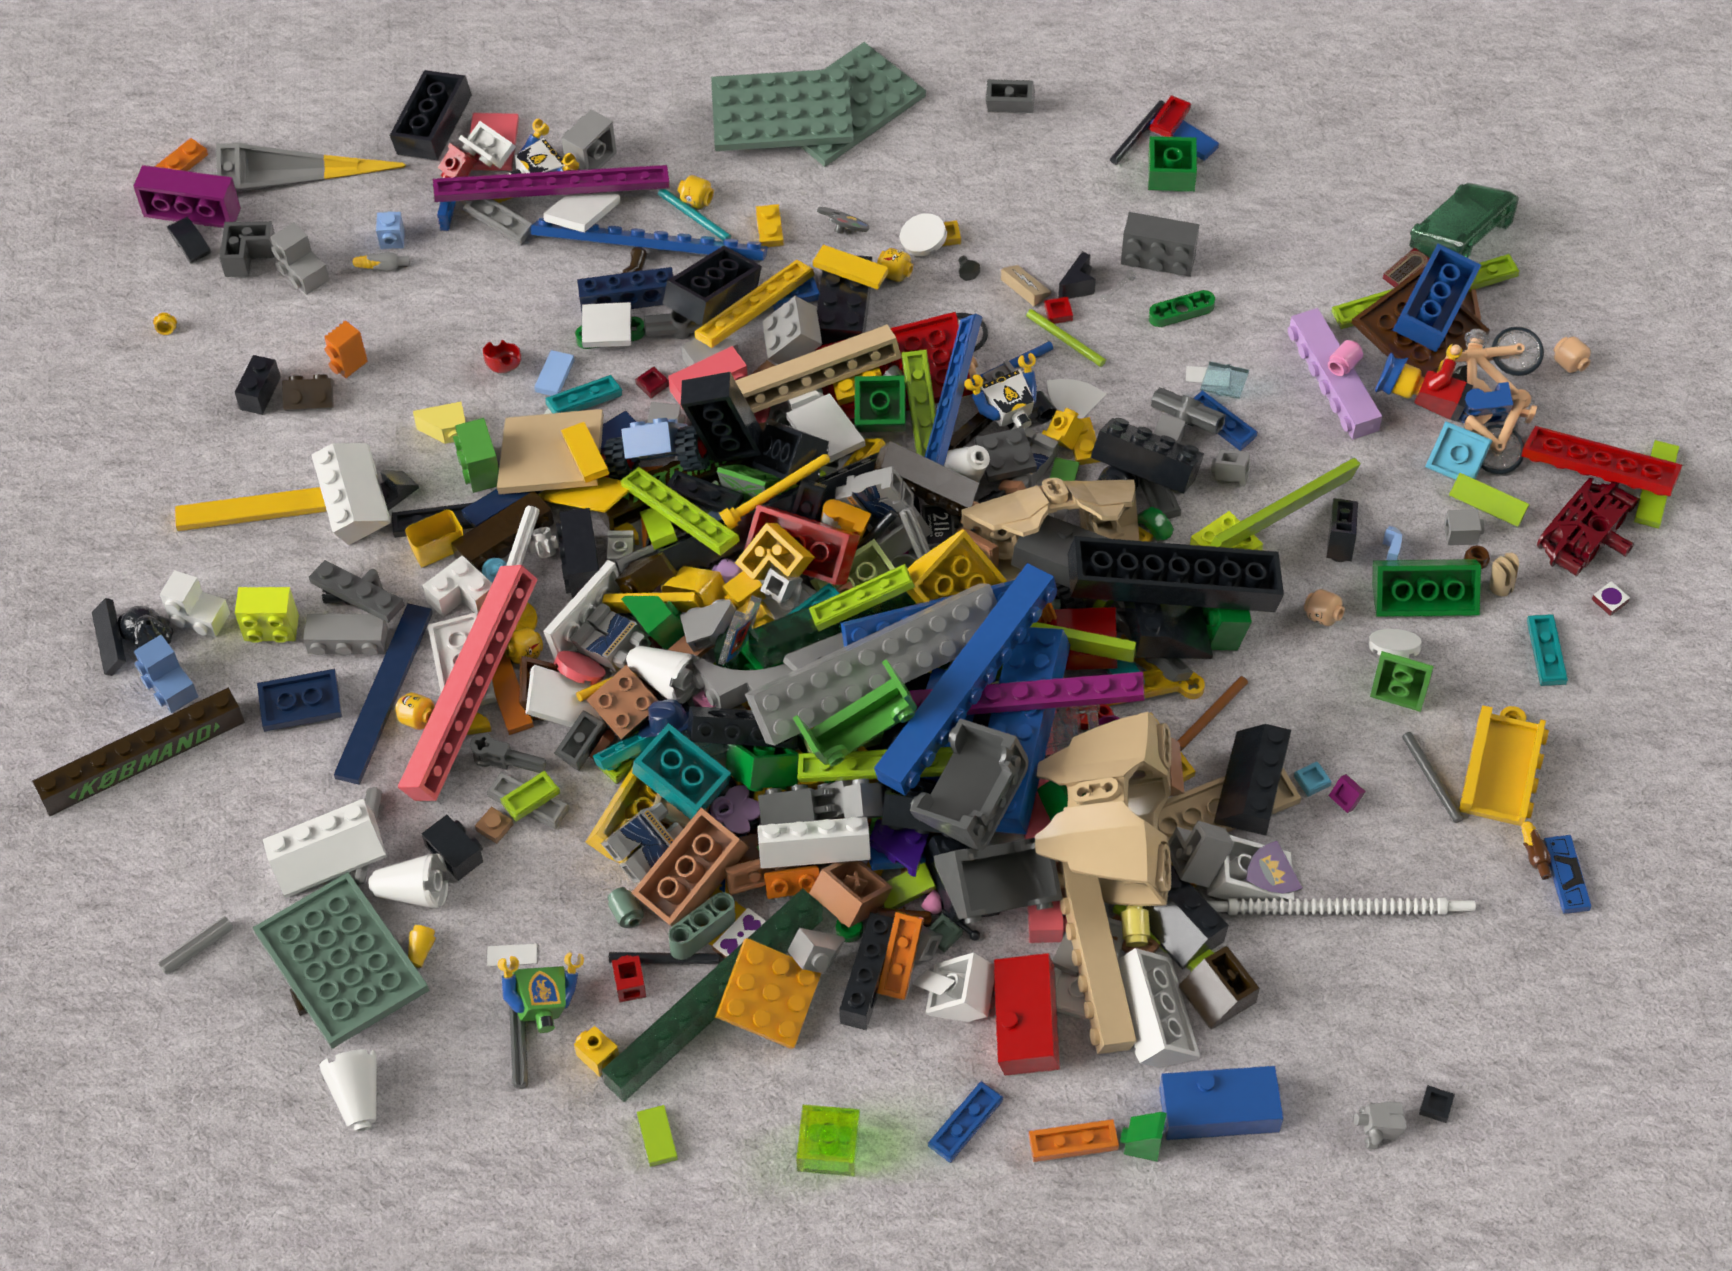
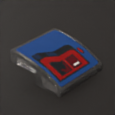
[718,596,762,665]

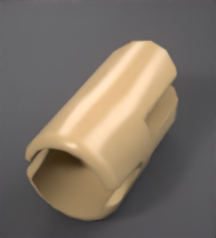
[1489,553,1519,596]

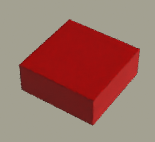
[1044,297,1073,324]

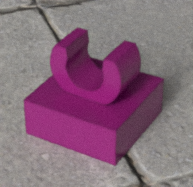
[1328,774,1366,813]

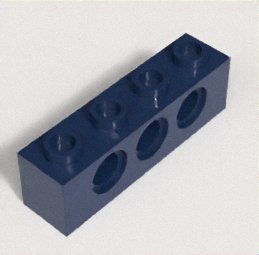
[577,267,673,312]

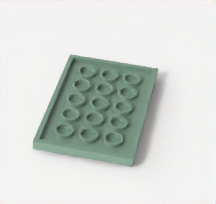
[800,42,926,167]
[711,68,854,151]
[252,872,430,1049]

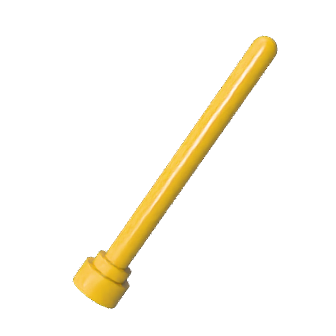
[719,454,830,529]

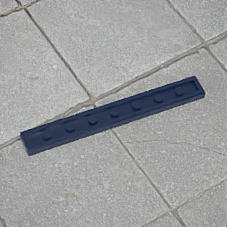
[462,410,636,528]
[334,603,433,785]

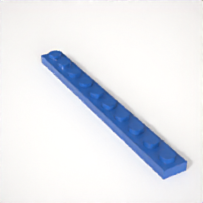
[531,218,768,261]

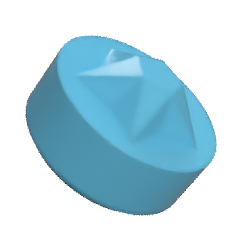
[482,558,507,583]

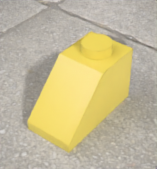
[413,402,466,444]

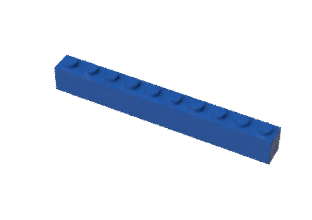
[874,563,1057,795]

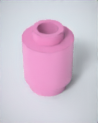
[1328,340,1363,376]

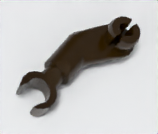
[616,247,647,274]

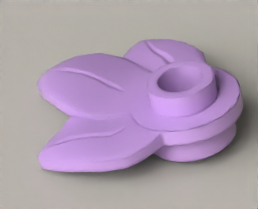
[710,785,760,834]

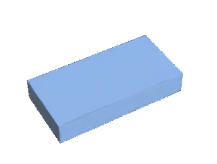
[534,350,575,396]

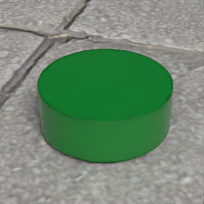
[836,920,863,943]

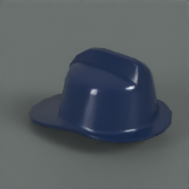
[638,699,689,738]

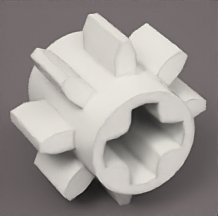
[528,527,559,558]

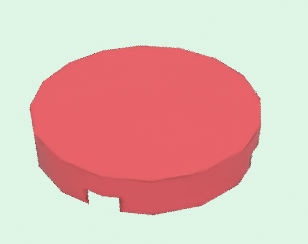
[554,650,606,686]

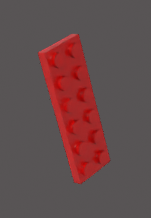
[1521,426,1683,496]

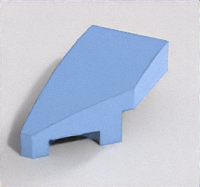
[1383,525,1402,560]

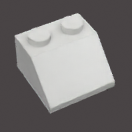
[925,952,995,1022]

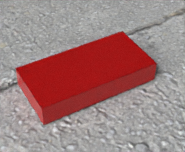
[1150,95,1191,137]

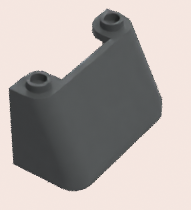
[910,719,1029,851]
[933,838,1063,924]

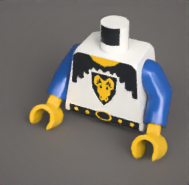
[509,118,579,174]
[964,353,1037,430]

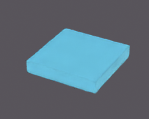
[1425,421,1493,480]

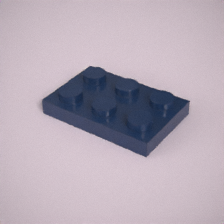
[257,668,342,732]

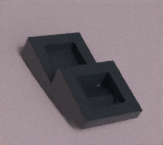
[167,216,211,263]

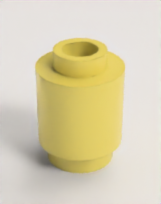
[1121,905,1150,947]

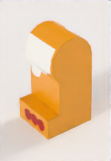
[820,499,871,545]

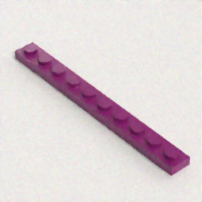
[433,165,669,202]
[909,672,1145,715]

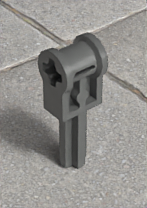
[470,733,547,773]

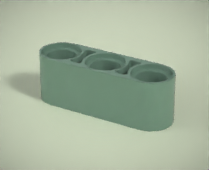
[668,892,736,960]

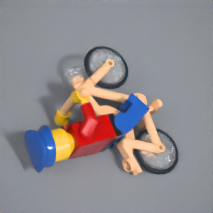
[1375,327,1544,475]

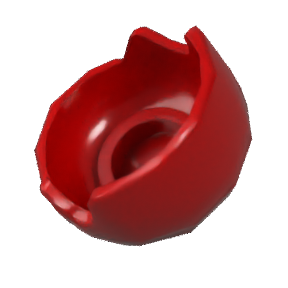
[483,340,522,373]

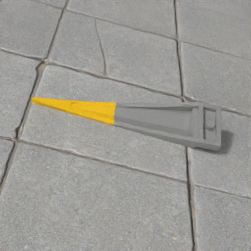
[216,143,406,192]

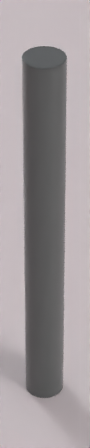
[1402,732,1463,823]

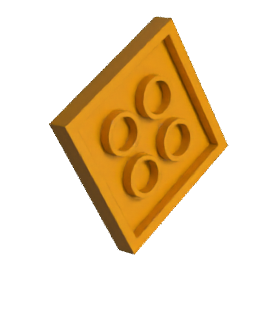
[715,938,821,1049]

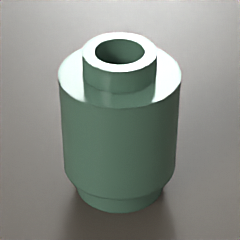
[608,887,644,928]

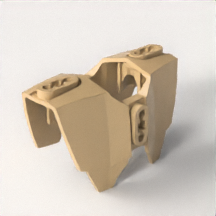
[961,478,1139,581]
[1035,712,1171,906]

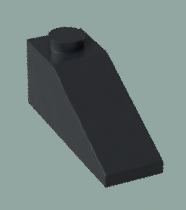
[1326,498,1358,562]

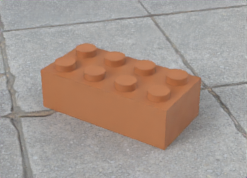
[631,808,750,927]

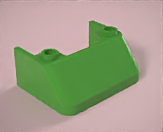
[793,659,917,766]

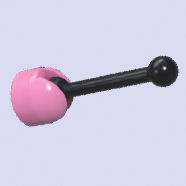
[921,890,980,941]

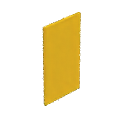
[539,477,629,513]

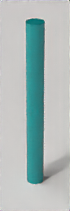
[658,189,731,241]

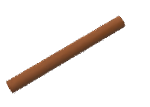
[1177,676,1248,751]

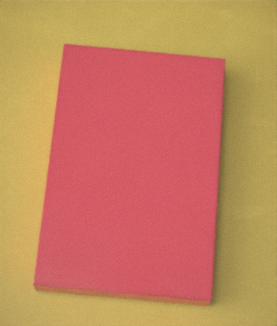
[467,113,519,171]

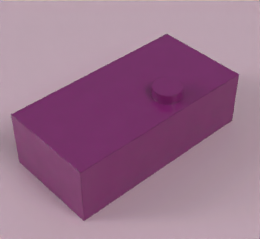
[133,165,241,228]

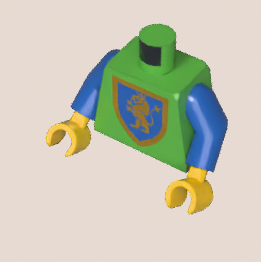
[498,952,584,1033]

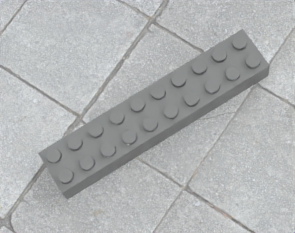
[745,583,997,745]

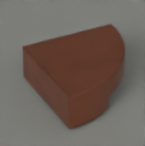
[589,728,616,760]

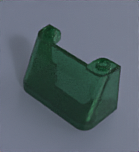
[1409,182,1519,258]

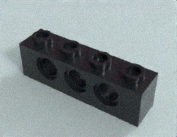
[687,706,799,749]
[839,912,894,1031]

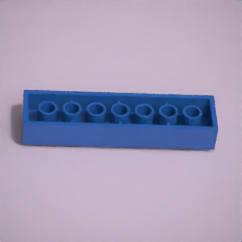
[988,627,1071,834]

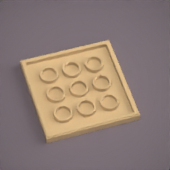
[497,409,604,494]

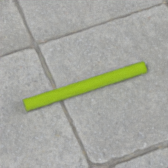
[1026,309,1106,367]

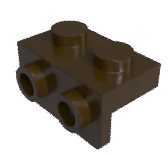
[282,374,335,411]

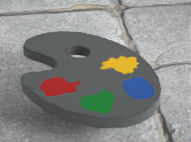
[817,207,869,234]

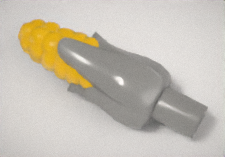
[352,252,410,271]

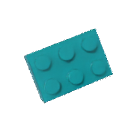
[632,723,731,820]

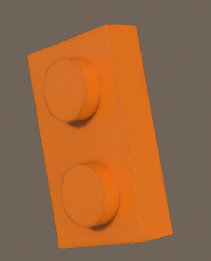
[764,865,819,899]

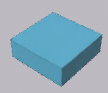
[1294,761,1332,797]

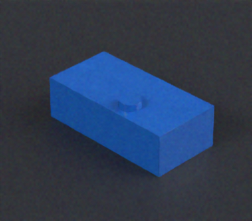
[1393,244,1481,352]
[1159,1066,1283,1140]

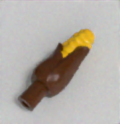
[1521,821,1552,880]

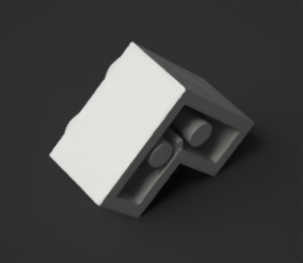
[423,556,492,617]
[160,570,230,637]

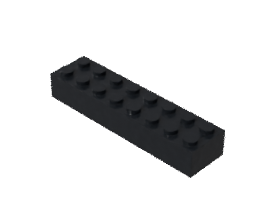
[1067,536,1284,612]

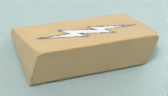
[1001,265,1051,306]

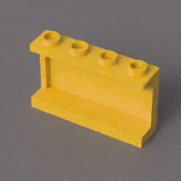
[1459,705,1549,826]

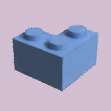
[134,635,198,713]

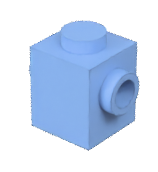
[376,212,405,249]

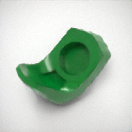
[1137,507,1174,541]

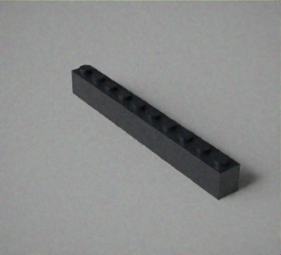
[656,452,879,572]

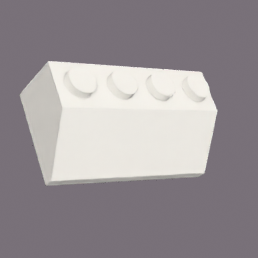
[312,443,391,545]
[263,798,387,898]
[757,817,870,869]
[1117,948,1200,1068]

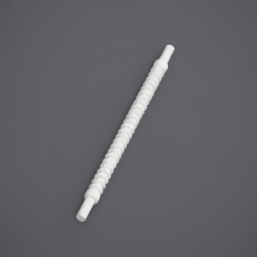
[1207,897,1476,915]

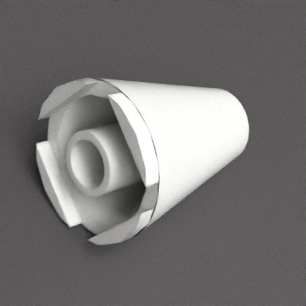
[944,445,990,483]
[626,646,700,703]
[369,854,448,908]
[320,1049,377,1132]

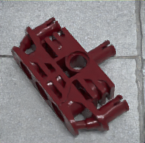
[1536,478,1639,577]

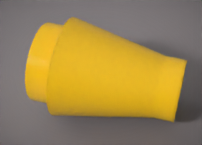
[408,925,436,968]

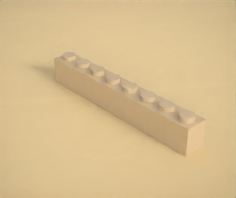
[735,324,901,413]
[1055,860,1136,1054]

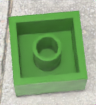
[453,418,499,493]

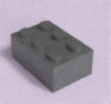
[1121,212,1200,277]

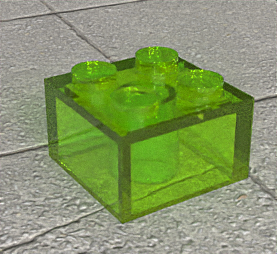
[796,1104,860,1177]

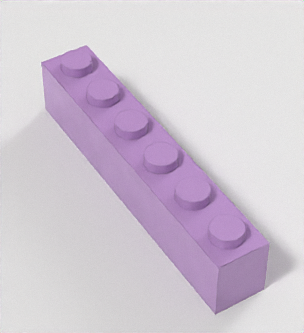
[1288,308,1382,440]

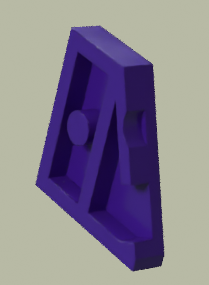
[870,819,929,877]

